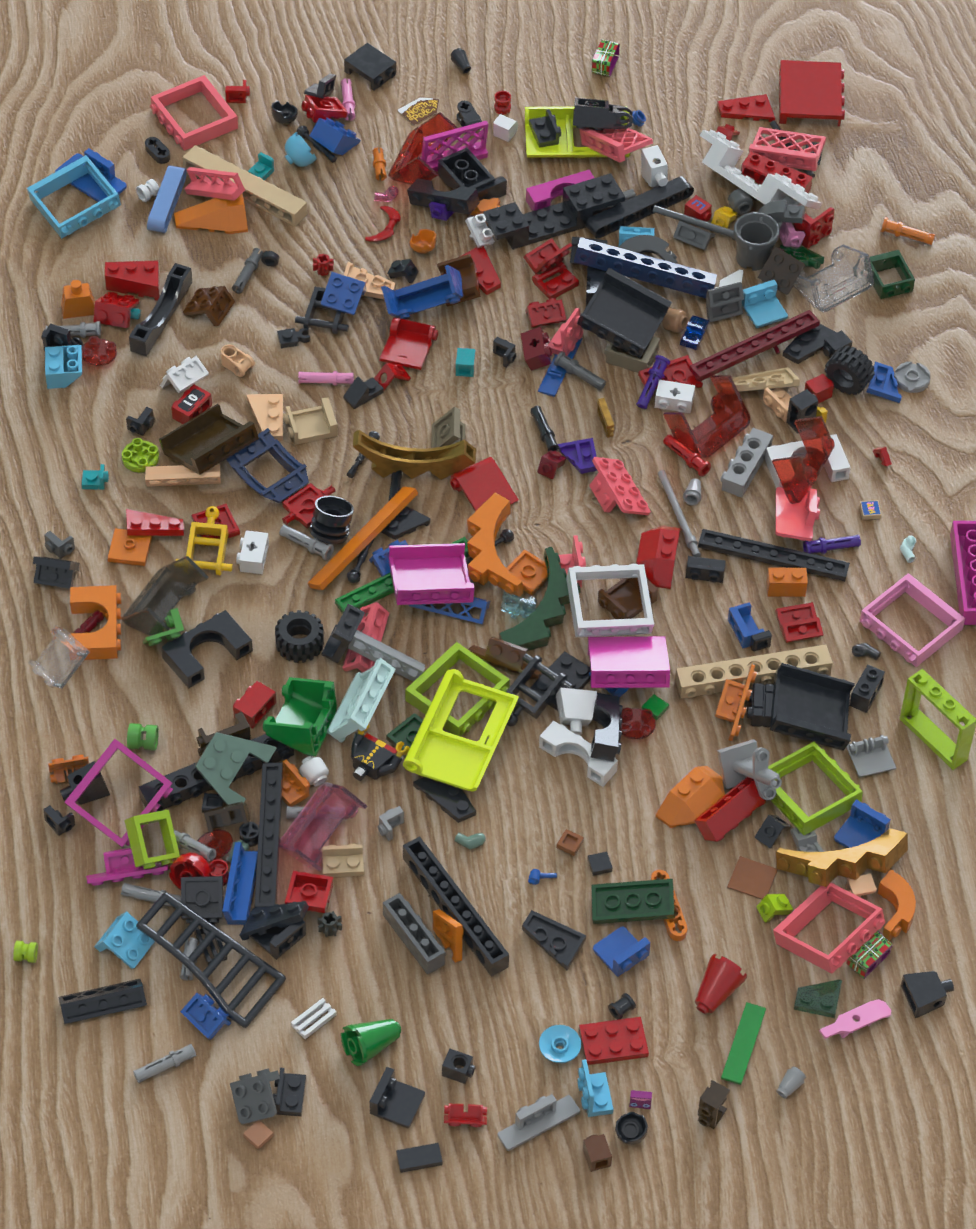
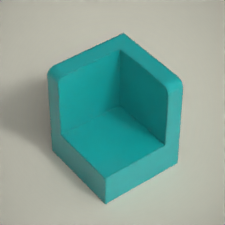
[456,348,475,377]

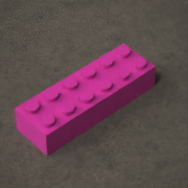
[950,521,976,625]

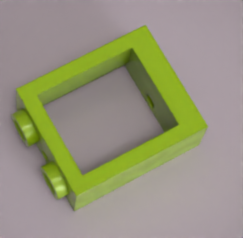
[124,809,180,869]

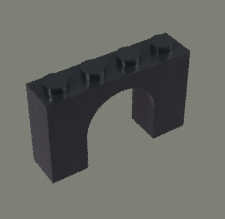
[161,610,253,689]

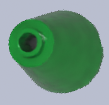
[341,1019,401,1066]

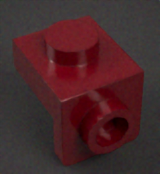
[537,451,566,479]

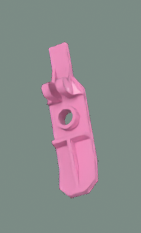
[819,999,891,1039]

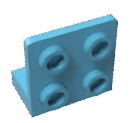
[742,280,788,328]
[94,911,155,969]
[577,1059,614,1117]

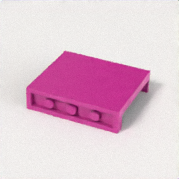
[388,543,474,605]
[588,636,670,688]

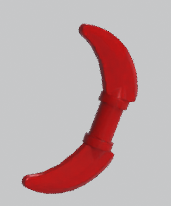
[365,206,401,242]

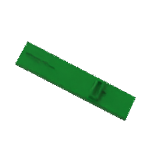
[721,1002,766,1085]

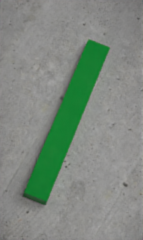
[335,537,470,614]

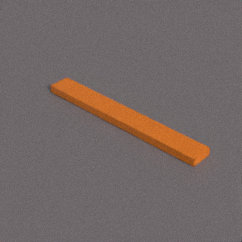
[308,486,418,590]

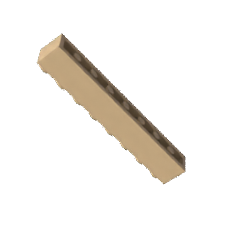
[183,145,307,227]

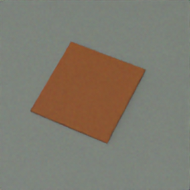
[727,856,778,899]

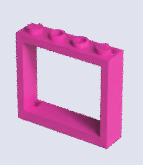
[64,739,173,848]

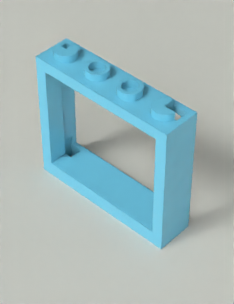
[27,155,121,239]

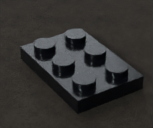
[530,651,591,711]

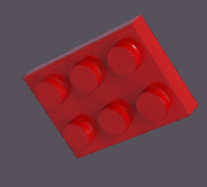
[579,1016,649,1065]

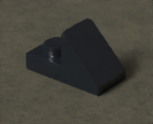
[343,377,384,409]

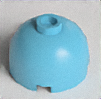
[284,132,317,167]

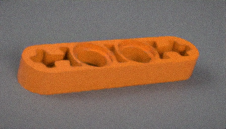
[651,870,687,941]

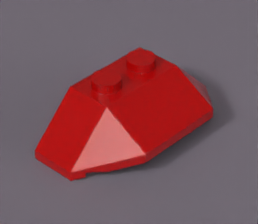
[636,526,681,589]

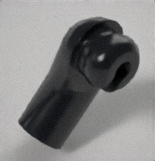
[852,643,881,660]

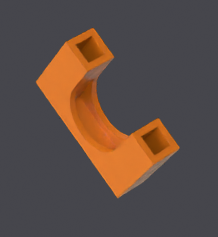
[69,585,121,661]

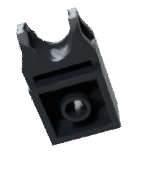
[573,97,633,130]

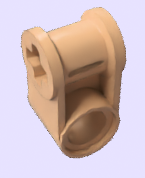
[221,344,255,377]

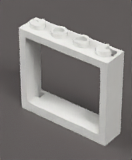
[566,564,654,637]

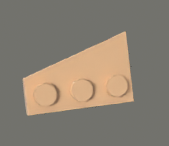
[344,262,396,299]
[246,394,283,441]

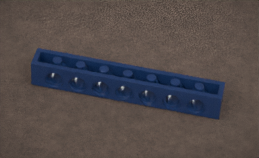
[574,237,717,298]

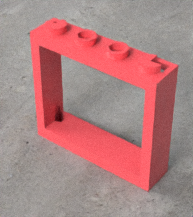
[150,75,238,151]
[773,883,885,974]

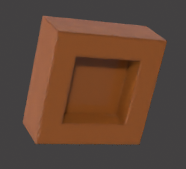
[556,829,584,856]

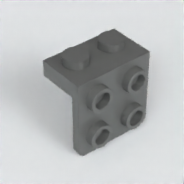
[230,1068,280,1124]

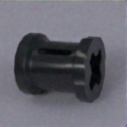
[608,993,636,1020]

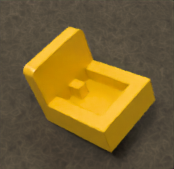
[711,206,738,229]

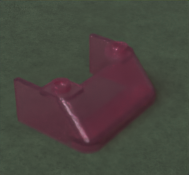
[279,782,367,871]

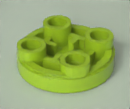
[122,438,159,473]

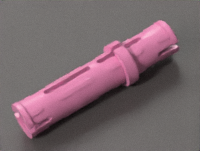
[341,78,355,121]
[298,371,354,385]

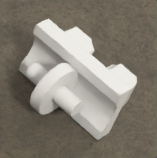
[465,214,495,248]

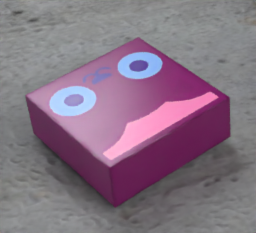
[629,1090,652,1109]

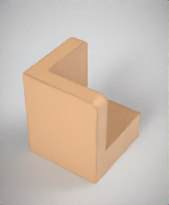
[846,873,877,898]

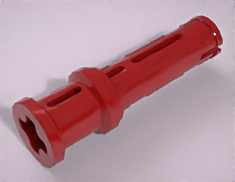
[663,434,711,477]

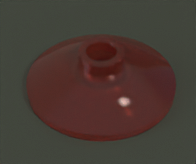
[197,829,233,860]

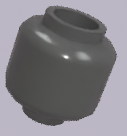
[728,189,753,215]

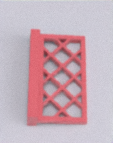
[580,127,653,162]
[749,127,826,171]

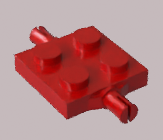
[282,483,336,528]

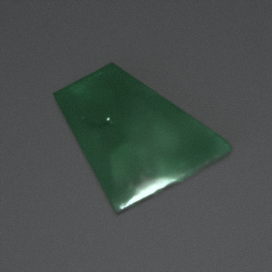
[794,980,842,1018]

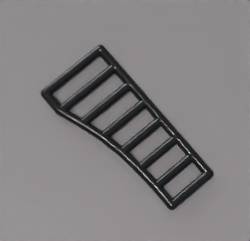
[136,892,286,1028]

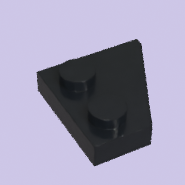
[381,506,430,540]

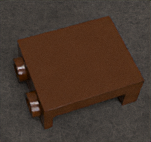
[437,254,481,307]
[598,578,658,619]

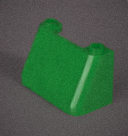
[263,677,337,756]

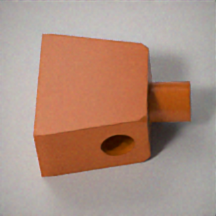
[61,280,95,319]

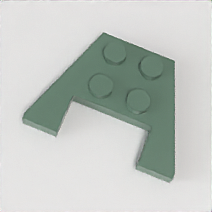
[195,732,276,805]

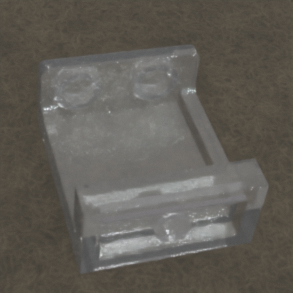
[28,626,90,689]

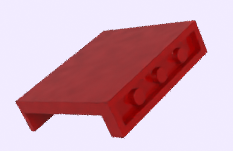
[779,60,845,126]

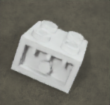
[160,356,209,393]

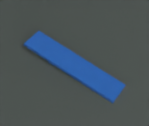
[538,338,582,397]

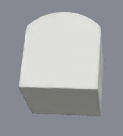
[493,114,518,142]

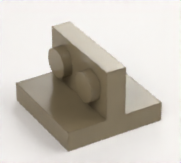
[431,407,466,448]

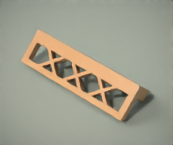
[145,464,221,487]

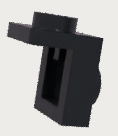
[387,259,419,283]
[493,337,517,368]
[126,407,155,436]

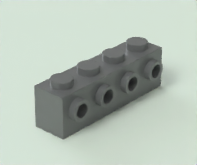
[383,893,446,975]

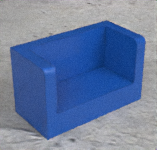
[728,602,764,649]

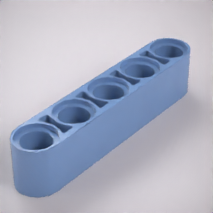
[147,166,187,233]

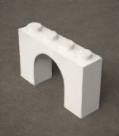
[765,434,850,489]

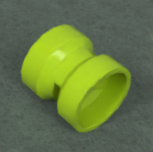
[13,941,38,963]

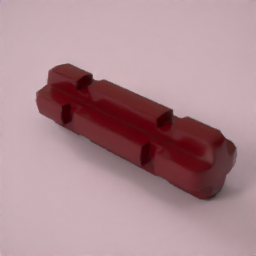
[73,610,104,633]

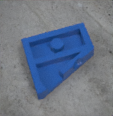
[866,362,902,403]

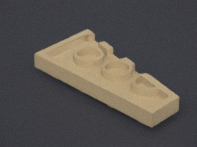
[719,367,800,394]

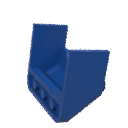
[381,265,463,319]

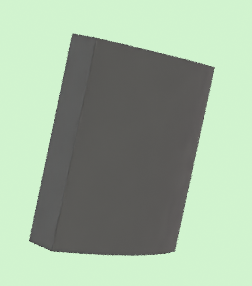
[706,282,744,322]

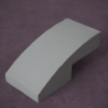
[790,828,824,852]

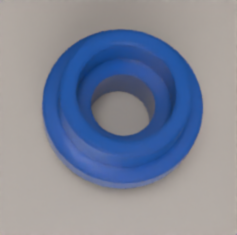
[632,110,646,127]

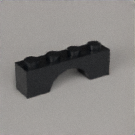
[407,178,480,215]
[591,692,623,762]

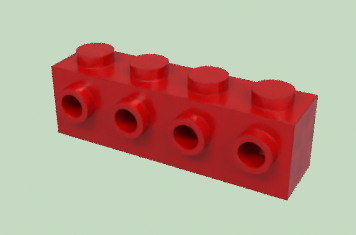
[741,151,813,198]
[694,777,766,842]

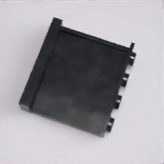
[577,268,672,358]
[770,663,855,751]

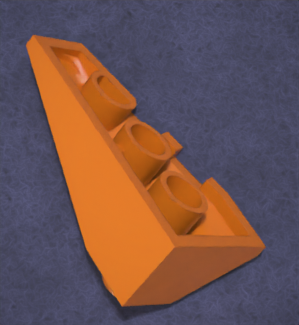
[174,194,248,234]

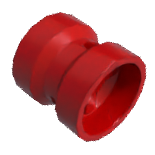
[494,90,511,115]
[209,859,229,886]

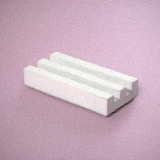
[291,998,337,1039]

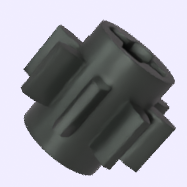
[317,911,342,937]

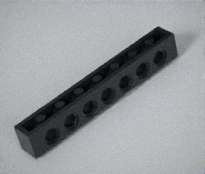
[138,734,294,812]
[403,836,509,977]

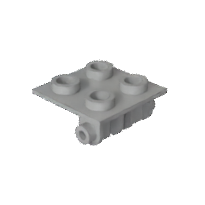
[846,735,896,777]

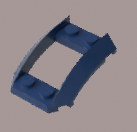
[226,428,309,503]

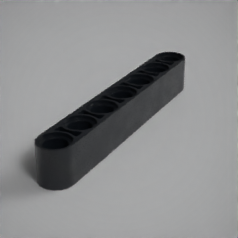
[585,176,694,239]

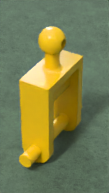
[175,506,233,575]

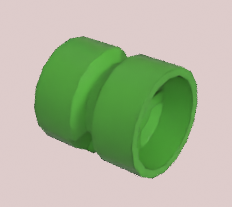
[127,723,159,751]

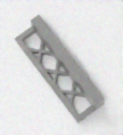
[348,630,425,682]

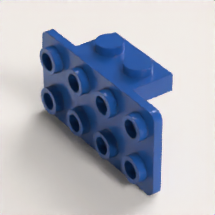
[55,148,127,202]

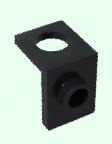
[755,815,792,848]

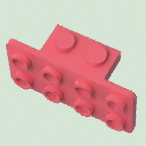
[589,457,651,515]
[775,487,820,541]

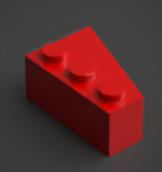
[105,260,160,301]

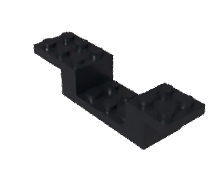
[483,173,625,250]

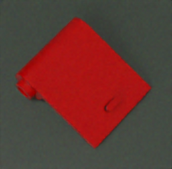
[379,317,439,370]
[450,457,519,512]

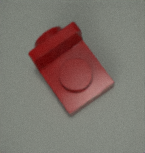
[225,80,250,103]

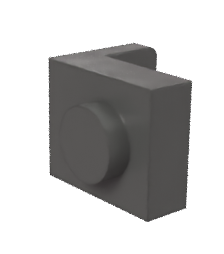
[44,531,75,559]

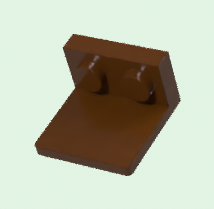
[183,286,235,326]

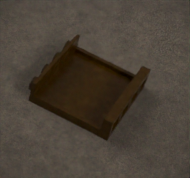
[159,404,259,475]

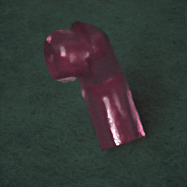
[374,186,399,202]

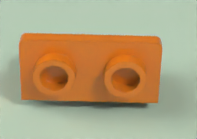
[282,759,310,807]

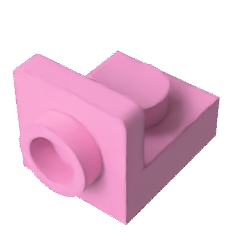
[779,222,805,247]

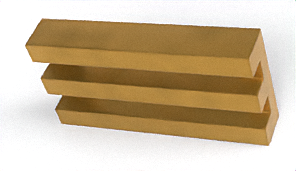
[597,398,614,438]

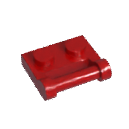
[532,261,579,299]

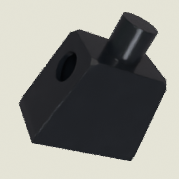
[60,761,110,805]
[901,971,954,1018]

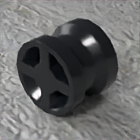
[239,822,259,847]

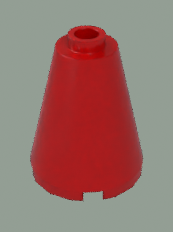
[695,954,747,1014]

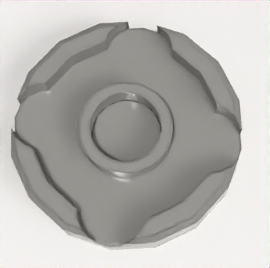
[894,362,930,393]

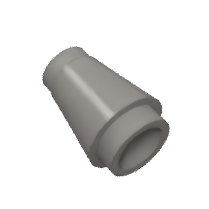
[683,478,702,505]
[776,1067,806,1099]

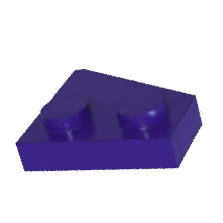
[558,438,597,474]

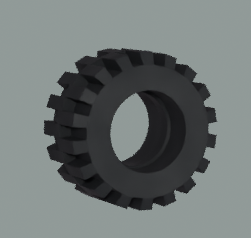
[824,346,875,395]
[275,610,324,663]

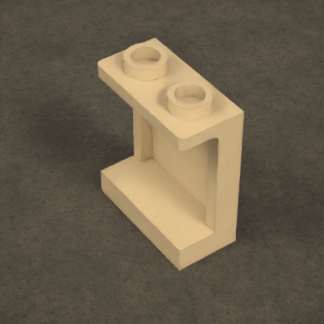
[283,397,338,445]

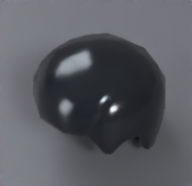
[271,101,298,124]
[615,1112,648,1145]

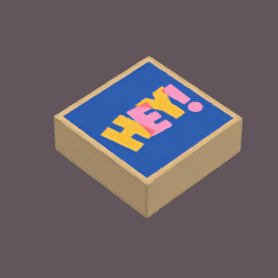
[859,500,881,520]

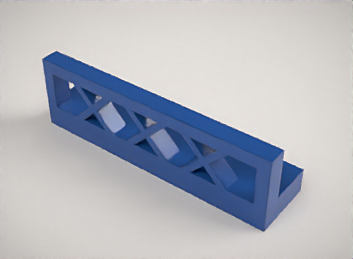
[409,597,491,624]
[222,842,258,925]

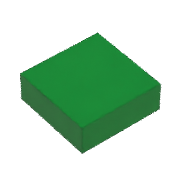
[641,694,669,720]

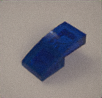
[680,315,710,350]

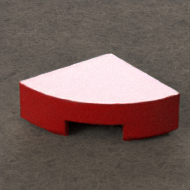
[873,447,892,466]

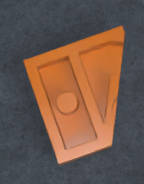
[433,909,464,963]

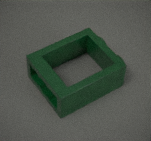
[864,250,915,299]

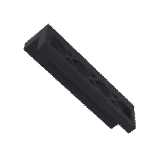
[58,979,147,1024]

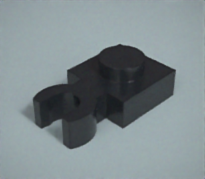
[277,328,310,349]

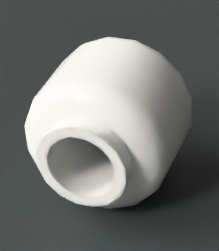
[299,756,329,787]

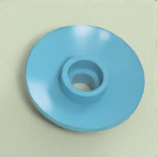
[539,1025,581,1063]

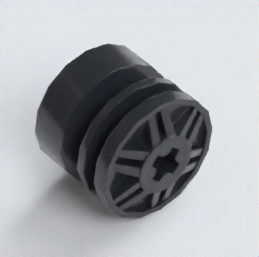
[309,496,354,544]

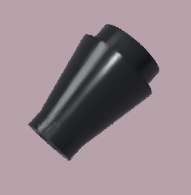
[451,48,472,73]

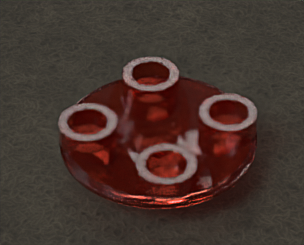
[82,336,117,366]
[619,707,656,739]

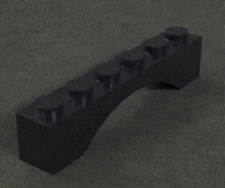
[129,263,193,356]

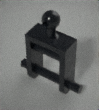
[295,287,349,335]
[506,653,573,726]

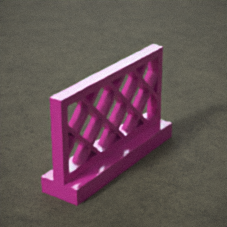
[418,121,488,174]

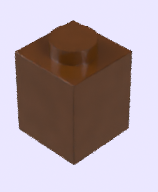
[583,1134,612,1172]

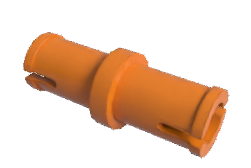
[372,147,387,181]

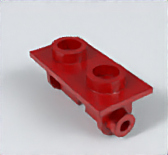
[444,1103,487,1127]

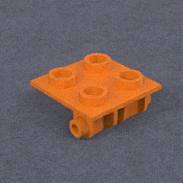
[48,755,89,784]

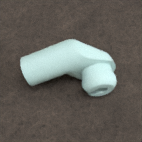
[900,536,916,563]

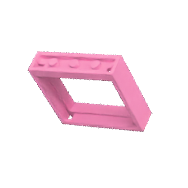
[860,573,965,667]

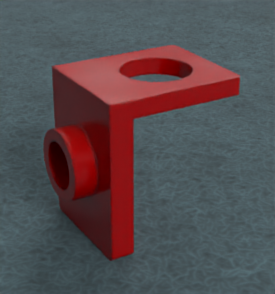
[716,124,740,141]
[374,363,411,390]

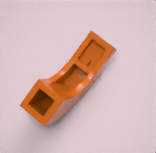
[877,870,916,941]

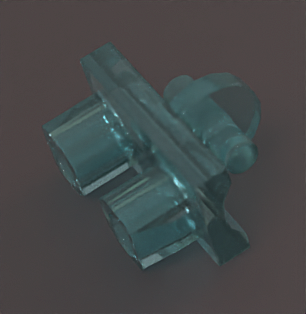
[501,592,537,619]

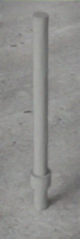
[658,470,701,557]

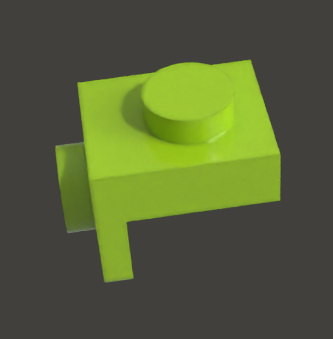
[757,894,794,922]

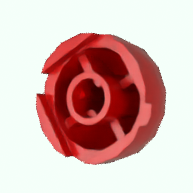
[169,852,211,890]

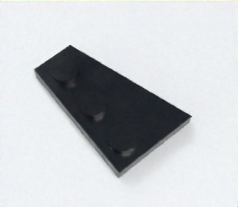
[413,777,476,823]
[239,901,309,941]
[522,910,586,970]

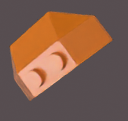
[655,766,725,828]

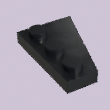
[782,324,837,364]

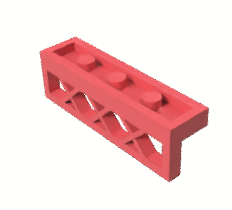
[184,167,245,200]
[342,602,389,673]

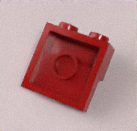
[301,95,348,123]
[285,871,333,913]

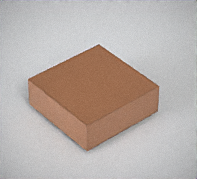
[243,1120,274,1150]

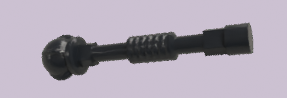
[297,126,337,163]
[347,431,380,478]
[465,529,514,566]
[347,538,375,584]

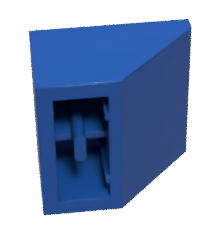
[309,118,361,155]

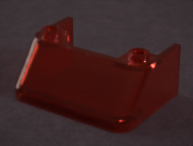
[388,112,458,185]
[663,375,751,458]
[772,416,835,504]

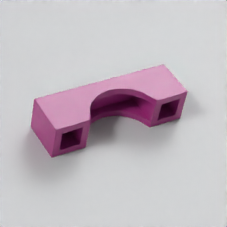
[526,169,594,211]

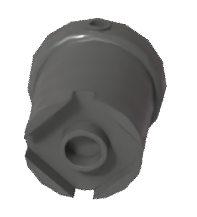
[734,212,780,271]

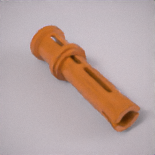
[881,217,935,245]

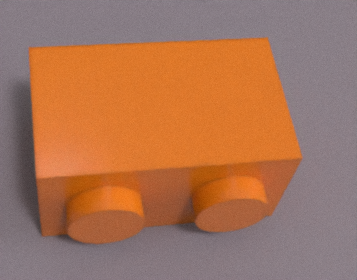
[766,568,808,597]

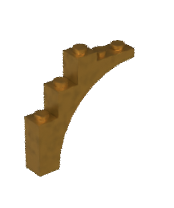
[353,430,476,480]
[776,828,908,887]

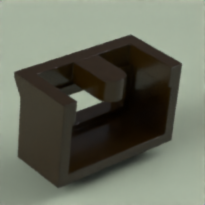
[204,801,251,832]
[698,1080,730,1129]

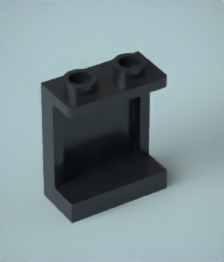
[344,43,397,91]
[321,604,365,663]

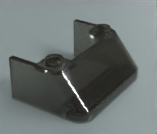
[121,556,209,636]

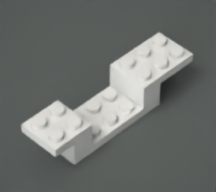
[699,129,822,210]

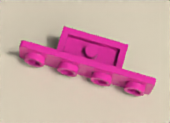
[86,848,168,886]

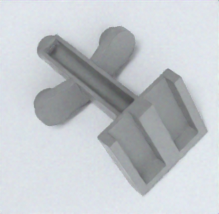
[717,739,782,800]

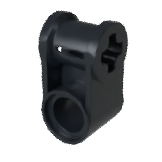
[456,100,482,133]

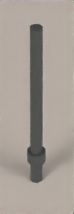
[653,205,735,240]

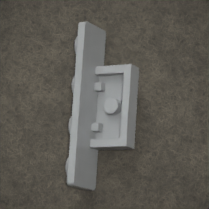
[498,1094,580,1151]

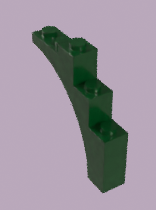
[499,546,581,651]

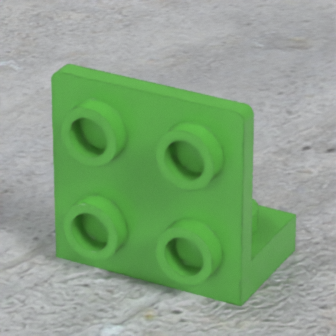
[143,608,184,646]

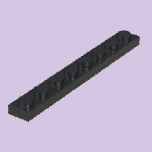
[698,529,850,582]
[255,763,284,908]

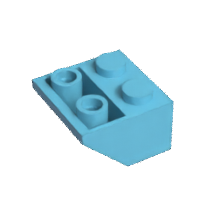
[45,345,82,389]

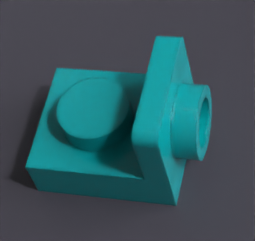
[248,152,274,180]
[82,464,109,490]

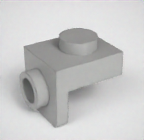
[377,806,404,841]

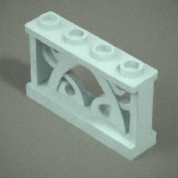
[327,658,396,742]

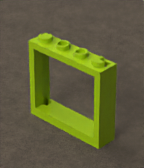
[405,642,510,737]
[900,669,976,770]
[768,742,863,836]

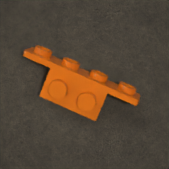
[715,664,757,741]

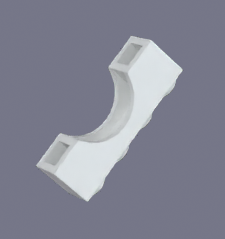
[539,721,618,787]

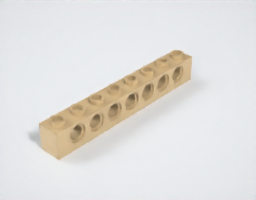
[675,645,833,699]

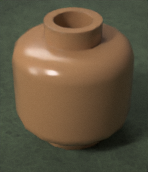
[662,308,689,333]

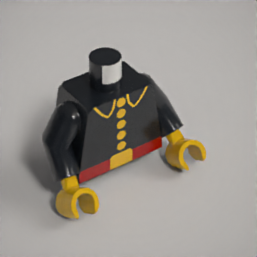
[351,724,410,781]

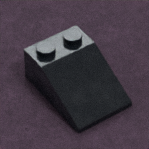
[438,148,495,189]

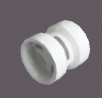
[136,179,159,202]

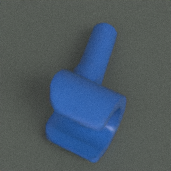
[528,869,557,885]

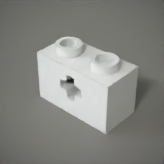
[655,380,695,413]
[236,531,269,574]

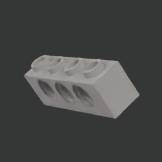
[720,428,773,498]

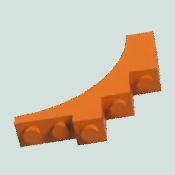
[467,493,523,598]

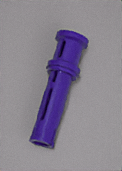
[636,355,670,409]
[803,534,861,554]

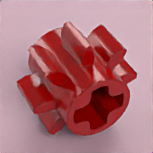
[313,254,334,276]

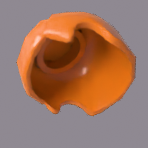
[409,229,437,254]

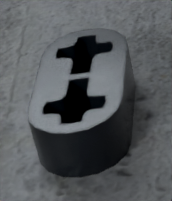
[145,137,170,164]

